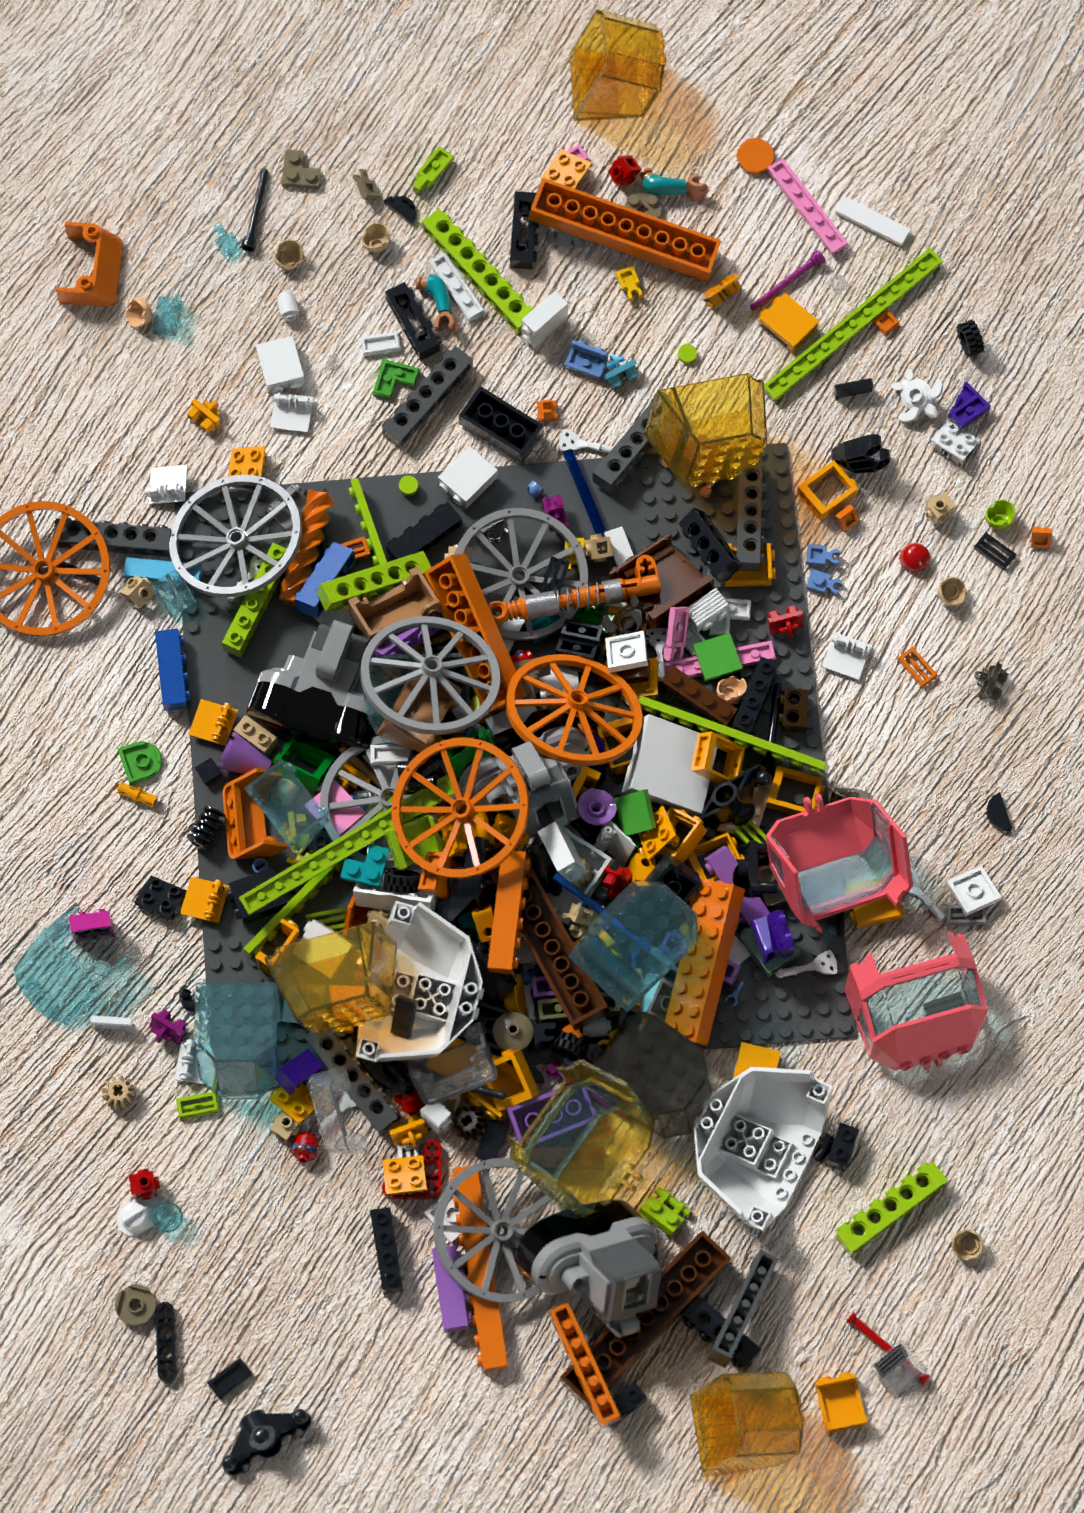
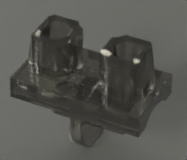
[475,519,508,547]
[974,662,1009,700]

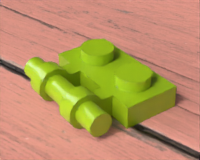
[638,1186,691,1236]

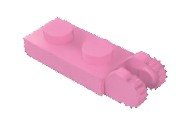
[663,606,690,661]

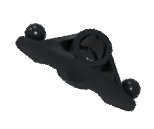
[699,764,772,842]
[436,836,496,926]
[221,1409,312,1476]

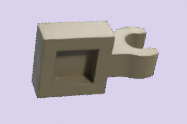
[353,169,381,200]

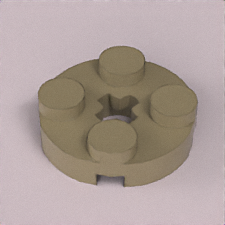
[624,192,662,219]
[115,1284,157,1326]

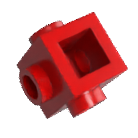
[608,155,642,185]
[129,1169,160,1200]

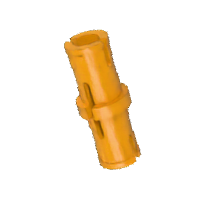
[117,782,158,808]

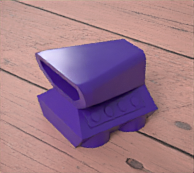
[751,910,795,965]

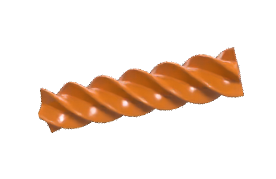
[278,490,334,606]

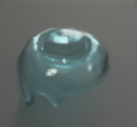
[152,1202,183,1233]

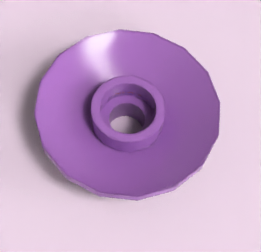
[577,789,617,826]

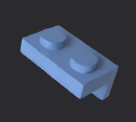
[564,340,608,380]

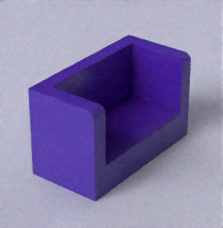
[274,1049,324,1095]

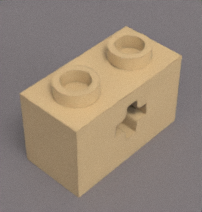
[233,715,278,757]

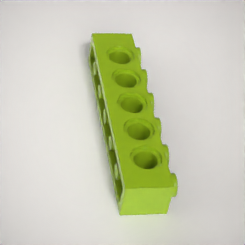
[222,543,287,658]
[316,551,431,612]
[835,1161,948,1257]

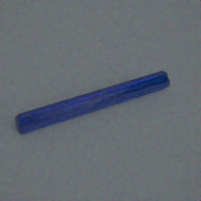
[563,449,606,535]

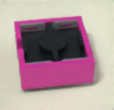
[69,909,115,942]

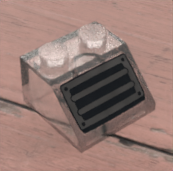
[870,1339,929,1399]

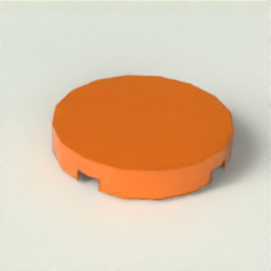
[737,138,774,175]

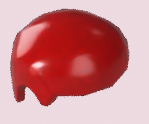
[899,543,931,572]

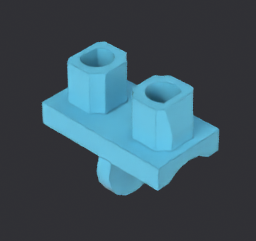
[602,354,638,388]

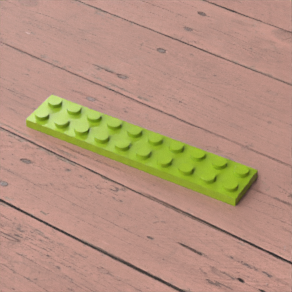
[639,696,830,775]

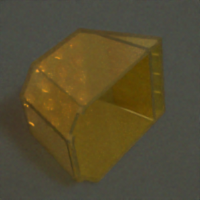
[569,9,667,121]
[644,373,767,487]
[265,921,397,1032]
[689,1371,805,1478]

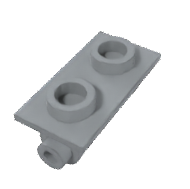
[553,230,591,248]

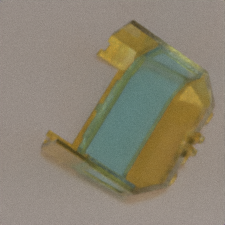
[508,1060,655,1219]

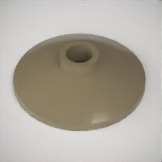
[493,1012,533,1051]

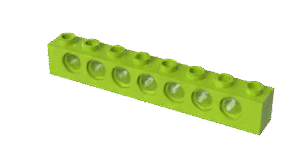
[422,208,534,336]

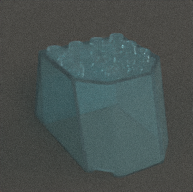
[568,881,698,1012]
[194,981,283,1099]

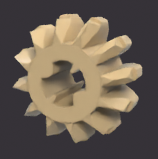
[102,1075,136,1110]

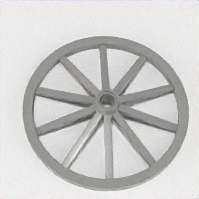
[169,475,302,598]
[454,508,588,641]
[360,616,500,735]
[320,736,456,870]
[433,1158,573,1303]

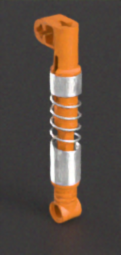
[488,555,661,626]

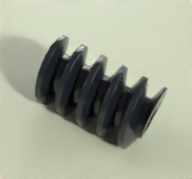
[187,806,226,851]

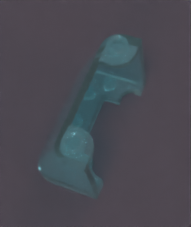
[244,758,330,855]

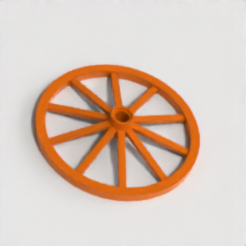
[0,501,111,636]
[505,654,642,766]
[391,738,530,879]

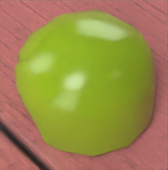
[985,500,1016,530]

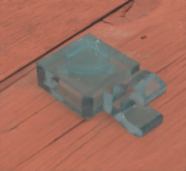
[213,222,241,258]

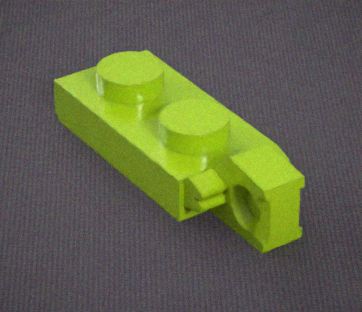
[413,146,454,195]

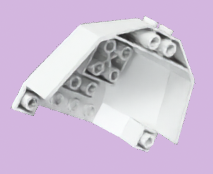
[355,901,484,1062]
[693,1067,833,1231]

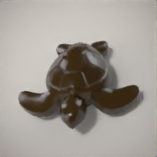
[601,594,654,644]

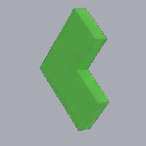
[372,359,420,400]

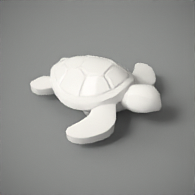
[892,369,944,422]

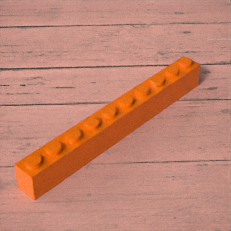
[450,1166,508,1373]

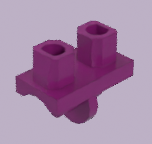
[542,494,569,532]
[149,1009,187,1045]

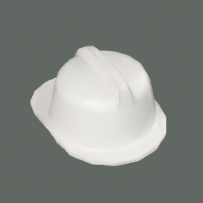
[117,1196,164,1236]

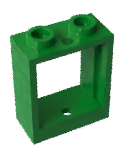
[444,725,496,779]
[273,736,336,793]

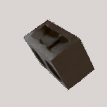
[779,688,809,733]

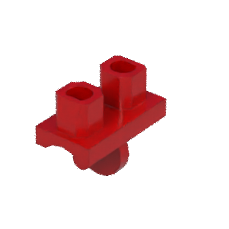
[768,605,804,637]
[602,866,633,903]
[394,1083,432,1115]

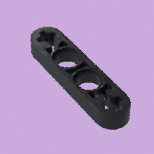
[156,1302,177,1383]

